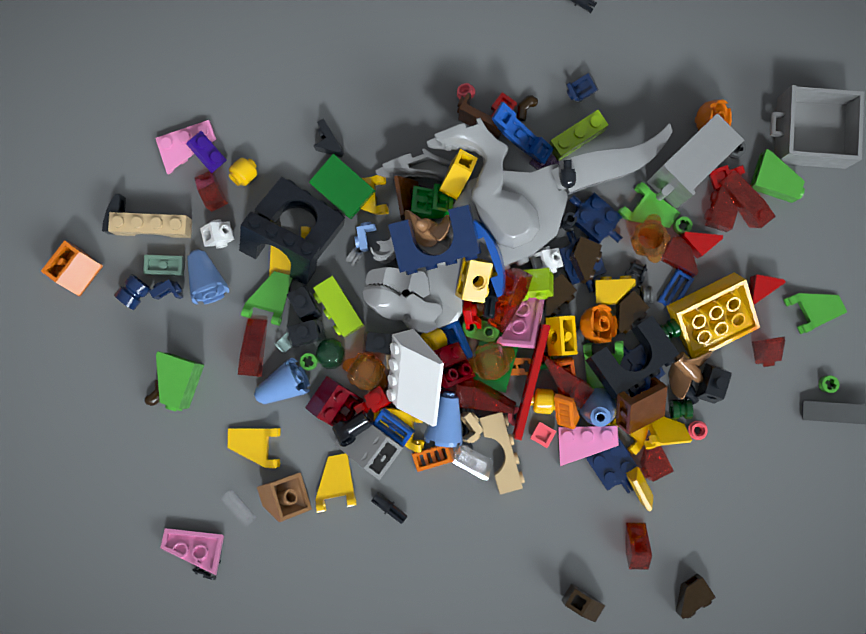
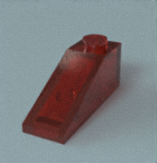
[719,171,776,228]
[487,268,533,332]
[238,318,268,377]
[542,354,594,409]
[456,378,516,414]

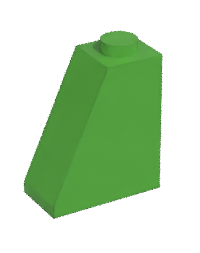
[749,149,805,203]

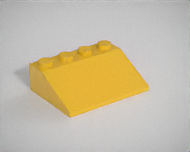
[667,272,760,359]

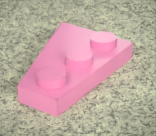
[155,120,216,174]
[496,298,545,349]
[558,426,619,466]
[160,528,224,575]

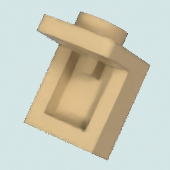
[460,411,484,443]

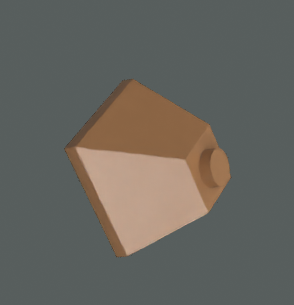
[257,472,312,522]

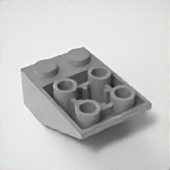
[335,413,403,480]

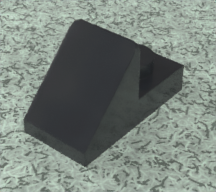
[314,118,344,157]

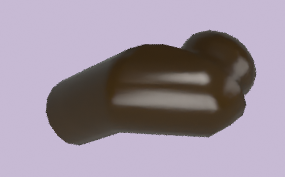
[517,95,538,121]
[144,380,160,406]

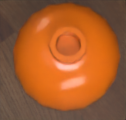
[695,99,732,131]
[580,304,618,343]

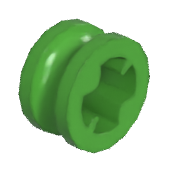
[673,216,692,235]
[300,353,318,370]
[818,376,840,393]

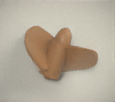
[405,210,451,247]
[669,351,712,399]

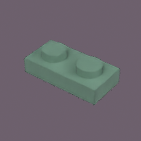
[143,255,185,276]

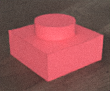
[530,422,557,448]

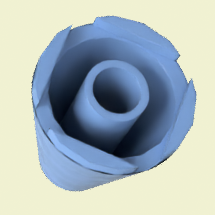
[187,249,229,305]
[254,358,310,404]
[579,388,617,427]
[424,390,463,447]

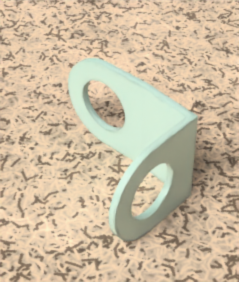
[274,333,291,353]

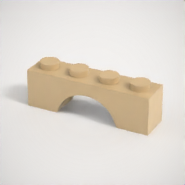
[108,212,192,238]
[479,412,525,494]

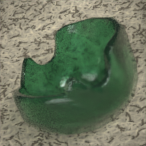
[316,338,345,369]

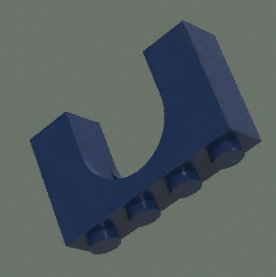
[388,205,482,275]

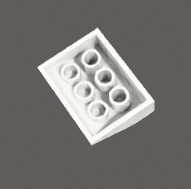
[387,329,444,426]

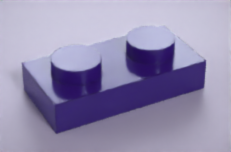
[186,131,227,173]

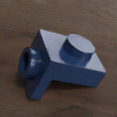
[566,73,599,102]
[149,279,183,300]

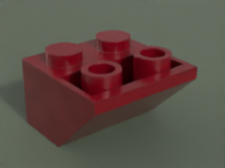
[434,342,476,388]
[305,376,363,427]

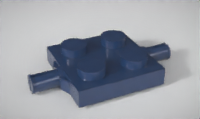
[569,192,623,244]
[559,230,607,293]
[620,343,666,396]
[585,437,638,493]

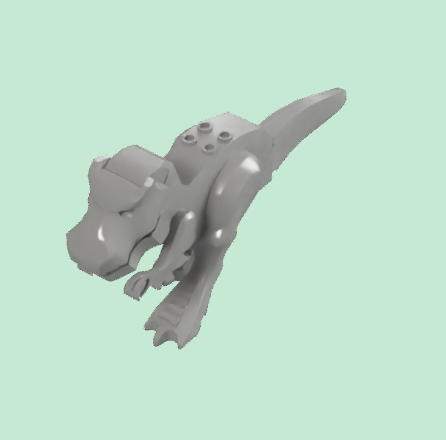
[363,118,673,333]

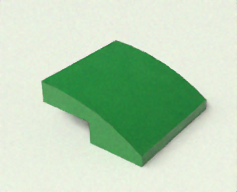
[410,183,453,219]

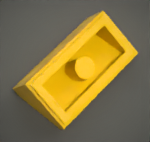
[626,467,653,512]

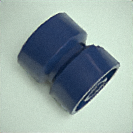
[114,274,151,310]

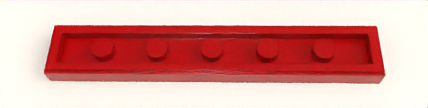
[512,324,551,441]

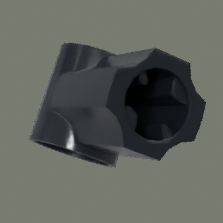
[332,410,373,447]

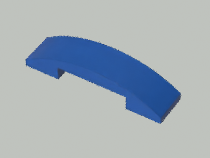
[492,102,554,164]
[474,219,506,297]

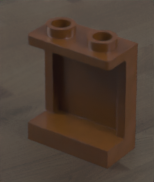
[457,93,502,140]
[616,377,668,435]

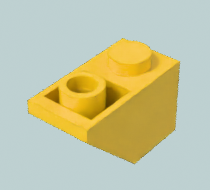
[439,149,478,200]
[595,276,636,305]

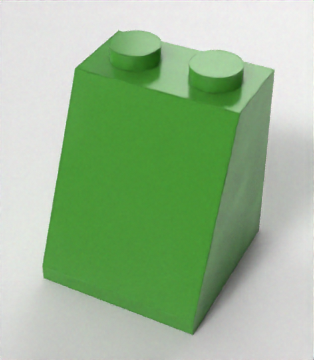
[156,351,204,411]

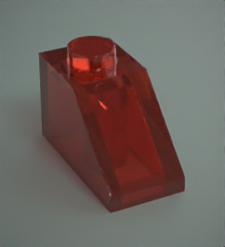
[195,171,228,212]
[658,237,698,277]
[752,336,785,367]
[640,438,674,482]
[626,523,652,570]

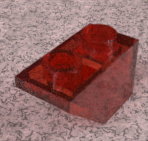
[704,186,738,232]

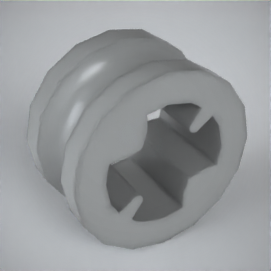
[346,248,363,267]

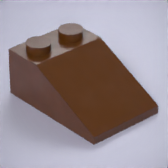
[394,175,419,221]

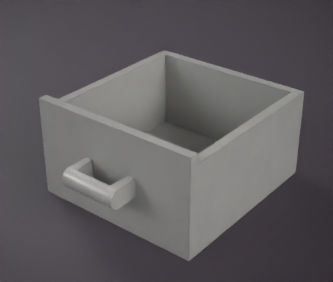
[770,85,864,169]
[647,113,744,209]

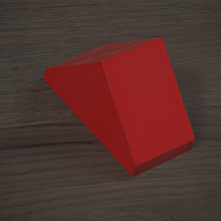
[679,232,723,259]
[749,274,786,304]

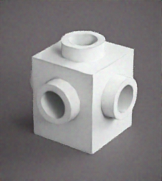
[200,219,234,248]
[530,246,564,274]

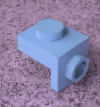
[354,222,377,252]

